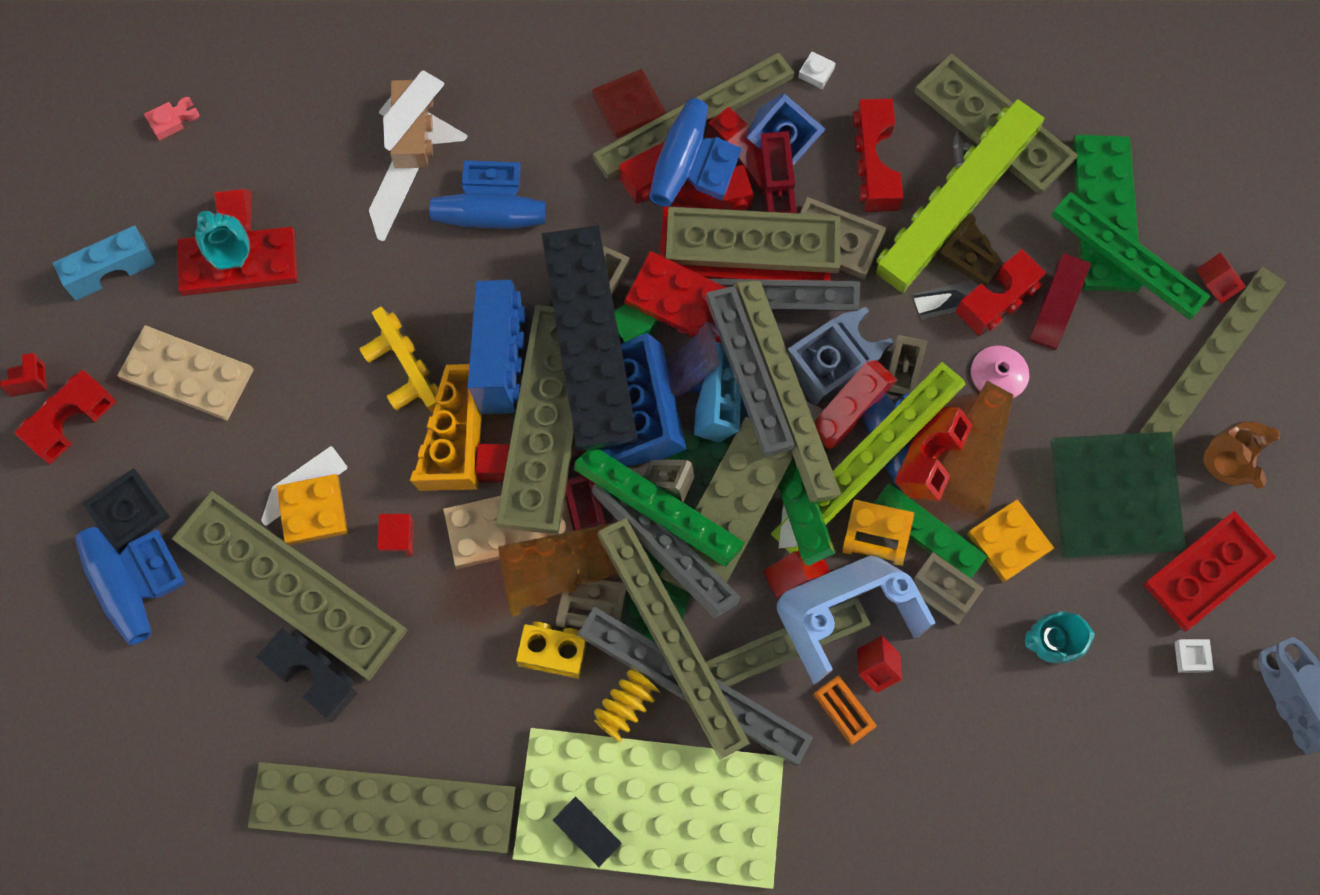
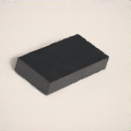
[553,796,622,868]

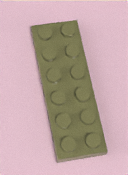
[914,53,1078,195]
[666,207,841,273]
[660,417,793,592]

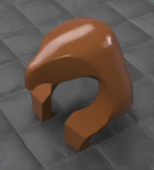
[1203,421,1280,489]

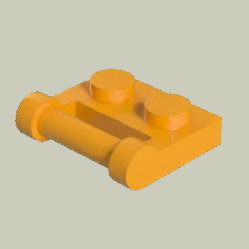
[842,499,914,566]

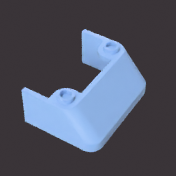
[777,556,935,684]

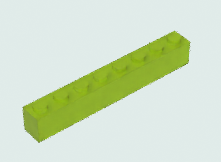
[876,99,1045,294]

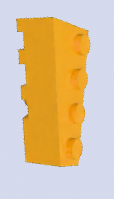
[410,364,482,491]

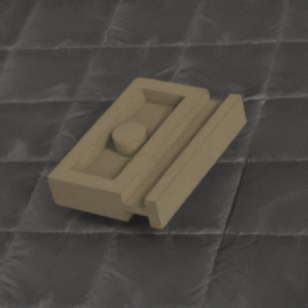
[913,553,984,625]

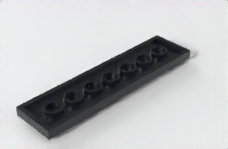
[541,225,637,451]

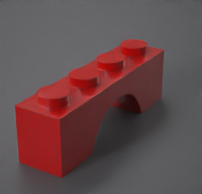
[852,98,903,212]

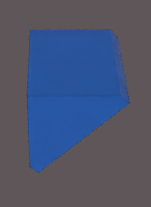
[746,93,825,166]

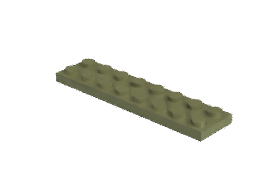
[496,305,574,535]
[172,491,408,681]
[248,762,516,854]

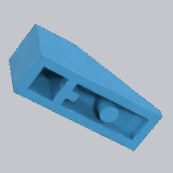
[694,342,741,442]

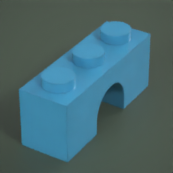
[53,225,157,301]

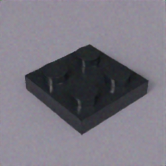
[82,468,170,554]

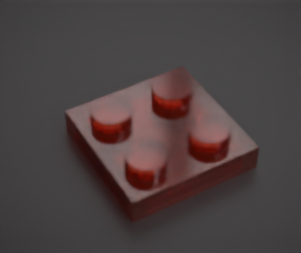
[592,69,666,139]

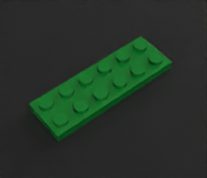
[1072,134,1142,292]

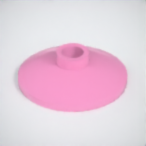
[971,346,1029,401]

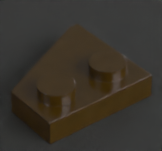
[938,213,1003,287]

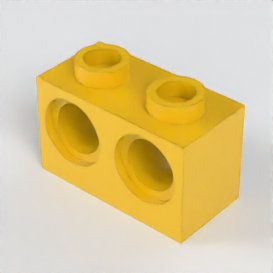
[516,622,587,679]

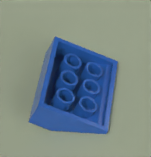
[587,333,686,466]

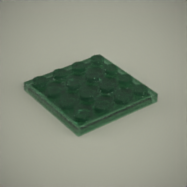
[1050,432,1186,558]

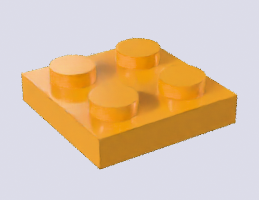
[276,474,348,546]
[967,499,1054,583]

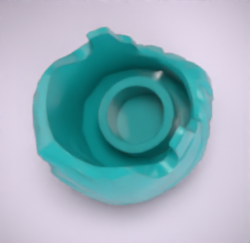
[194,211,250,270]
[1025,611,1095,664]

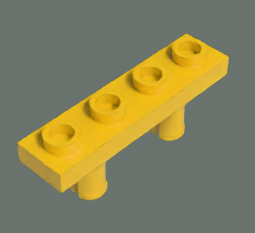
[359,306,439,413]

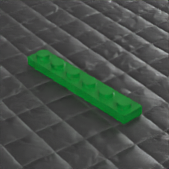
[1050,192,1210,320]
[574,448,744,567]

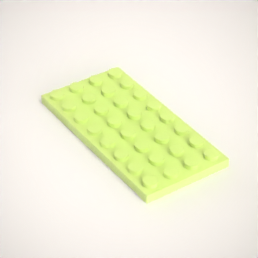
[513,728,784,889]

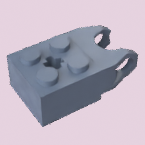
[787,307,894,406]
[1258,637,1320,755]

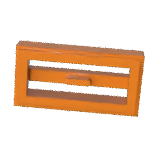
[813,675,877,746]

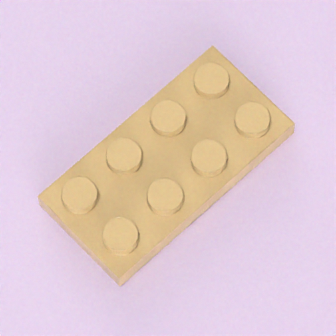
[117,325,254,421]
[443,496,576,569]

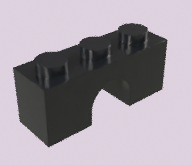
[256,628,358,722]

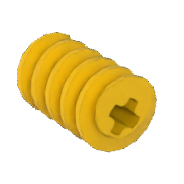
[594,669,660,742]

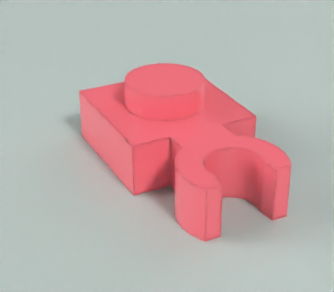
[144,97,200,141]

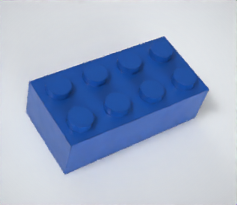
[468,280,527,415]

